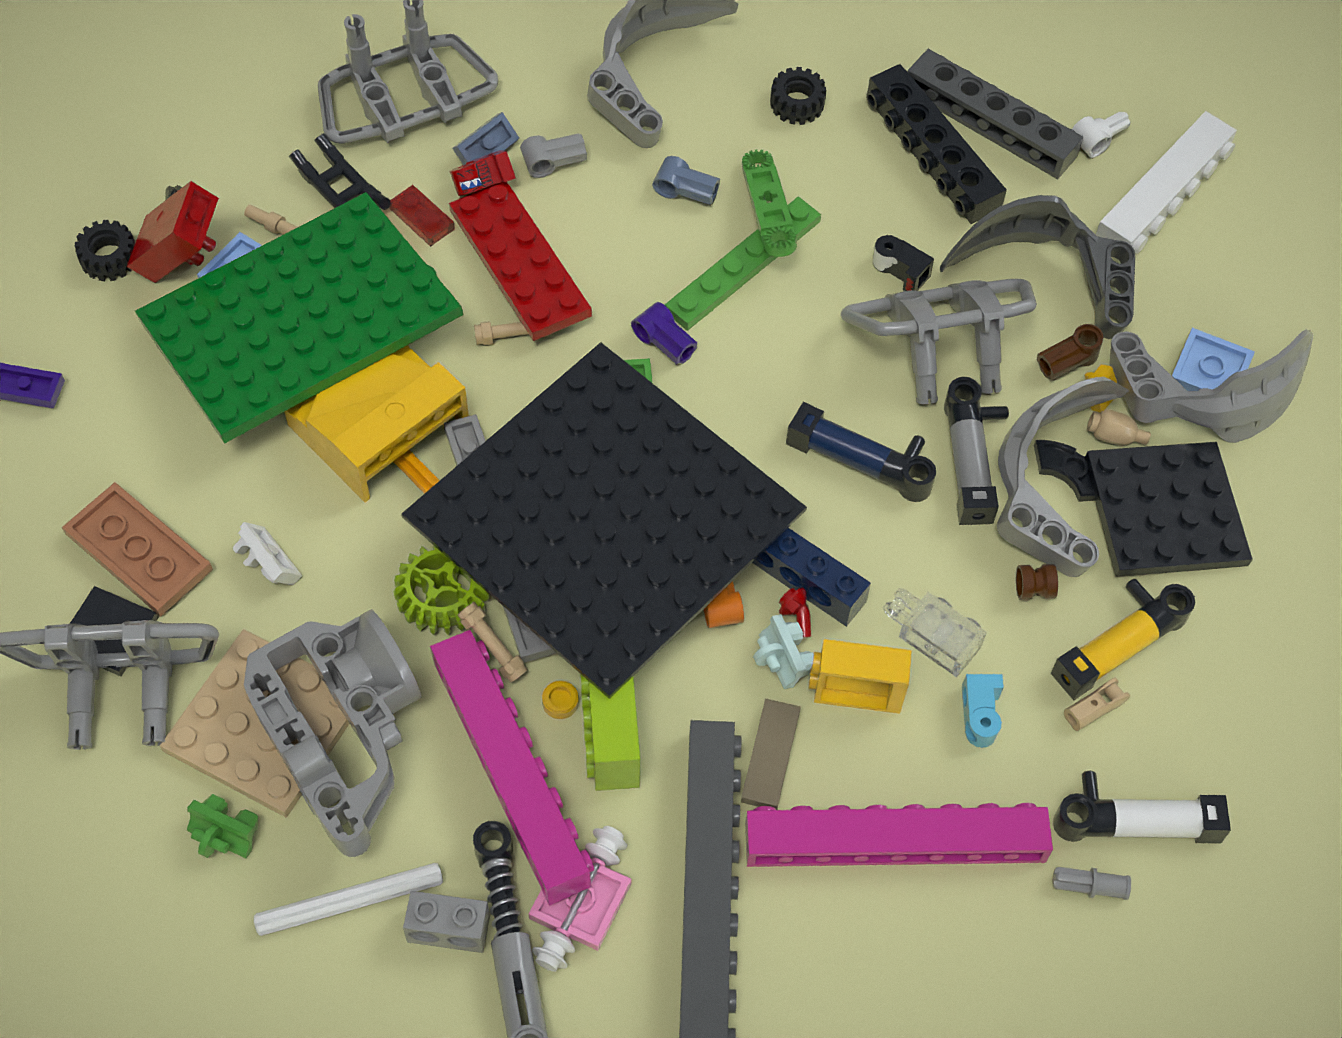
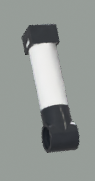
[1053,770,1231,844]

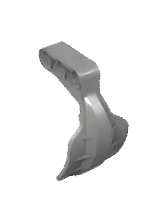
[587,0,739,148]
[1109,329,1313,443]
[997,377,1129,577]

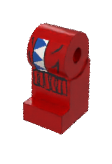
[449,150,516,196]

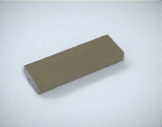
[741,698,801,810]

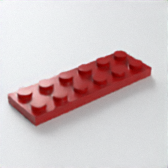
[449,182,592,341]

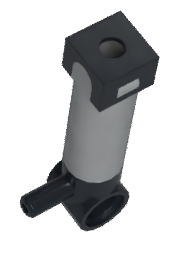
[944,377,1009,525]

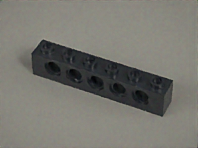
[866,64,1007,224]

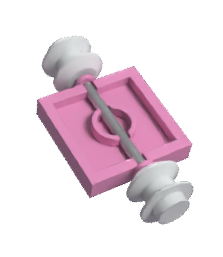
[529,826,631,972]

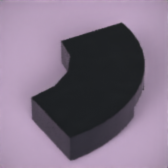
[1034,440,1096,502]

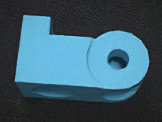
[962,674,1004,748]

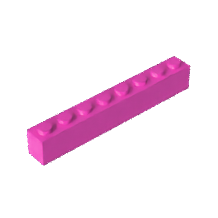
[430,630,594,906]
[745,803,1053,867]

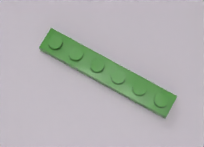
[665,196,821,331]

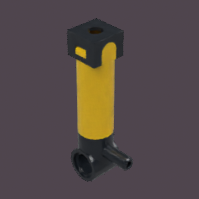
[1051,579,1196,701]

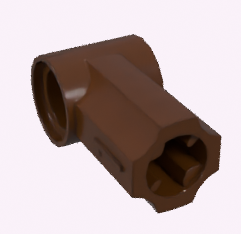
[1036,324,1103,380]

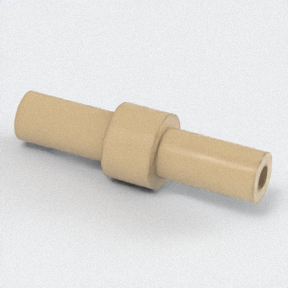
[244,205,297,234]

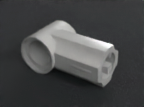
[520,133,587,178]

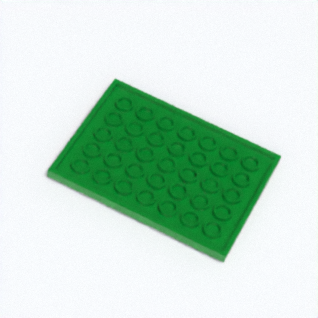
[135,192,464,444]

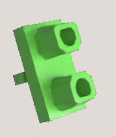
[187,794,258,859]

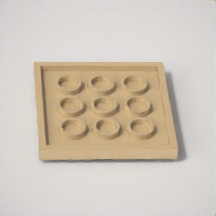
[160,629,350,818]

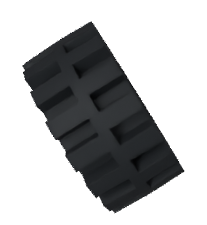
[770,67,826,125]
[74,220,135,282]

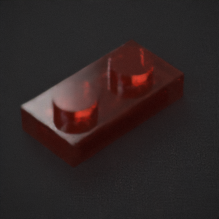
[389,185,455,247]

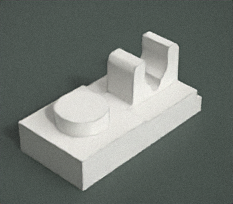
[233,522,302,585]

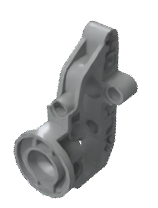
[244,609,422,857]

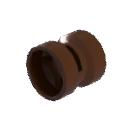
[1016,564,1058,600]

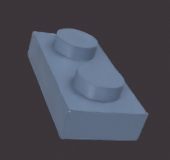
[452,112,520,165]

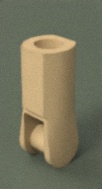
[1064,678,1130,731]

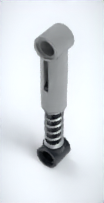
[473,821,548,1038]

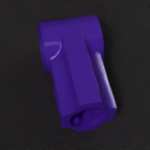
[631,302,697,364]

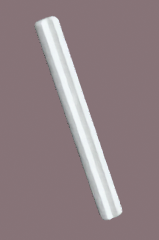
[254,863,443,936]

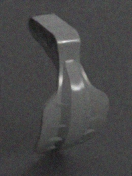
[940,195,1135,339]

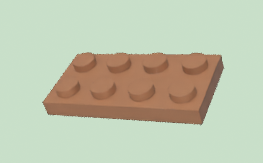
[62,482,213,617]

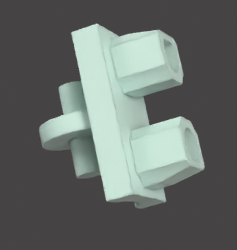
[753,615,814,689]

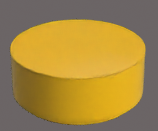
[542,681,579,719]

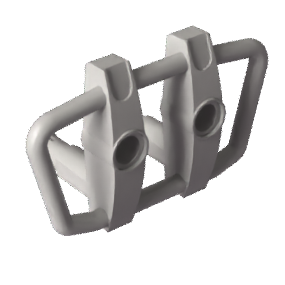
[318,0,498,144]
[841,279,1037,404]
[0,620,219,750]

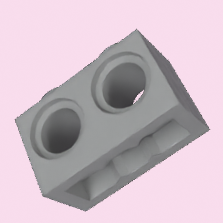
[403,891,490,953]

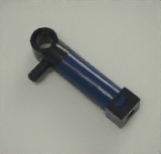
[786,402,936,502]

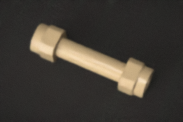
[474,321,555,345]
[457,602,528,683]

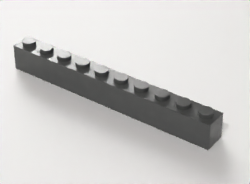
[679,720,742,1038]

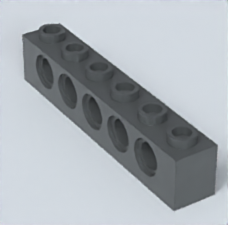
[907,48,1083,180]

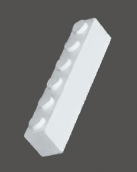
[1096,111,1237,254]

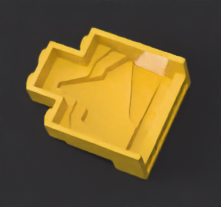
[284,345,469,502]

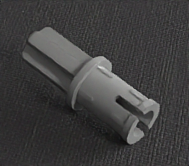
[1053,867,1131,900]

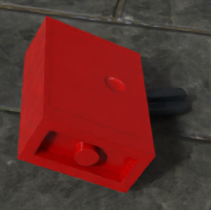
[127,181,219,283]

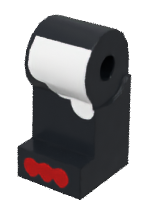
[873,235,934,291]

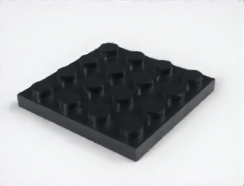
[1084,442,1253,577]

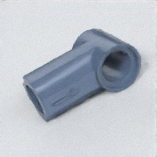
[652,156,720,205]

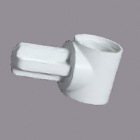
[1072,112,1131,158]

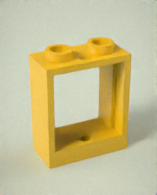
[809,639,912,714]

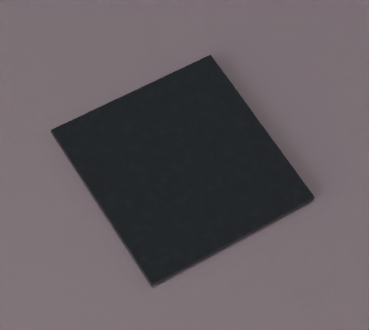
[401,342,807,699]

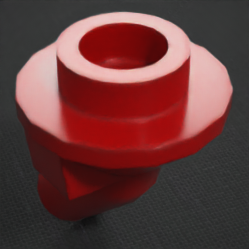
[779,587,811,637]

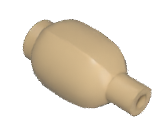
[1087,409,1151,446]

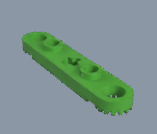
[742,149,797,257]

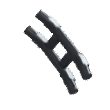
[289,133,391,210]

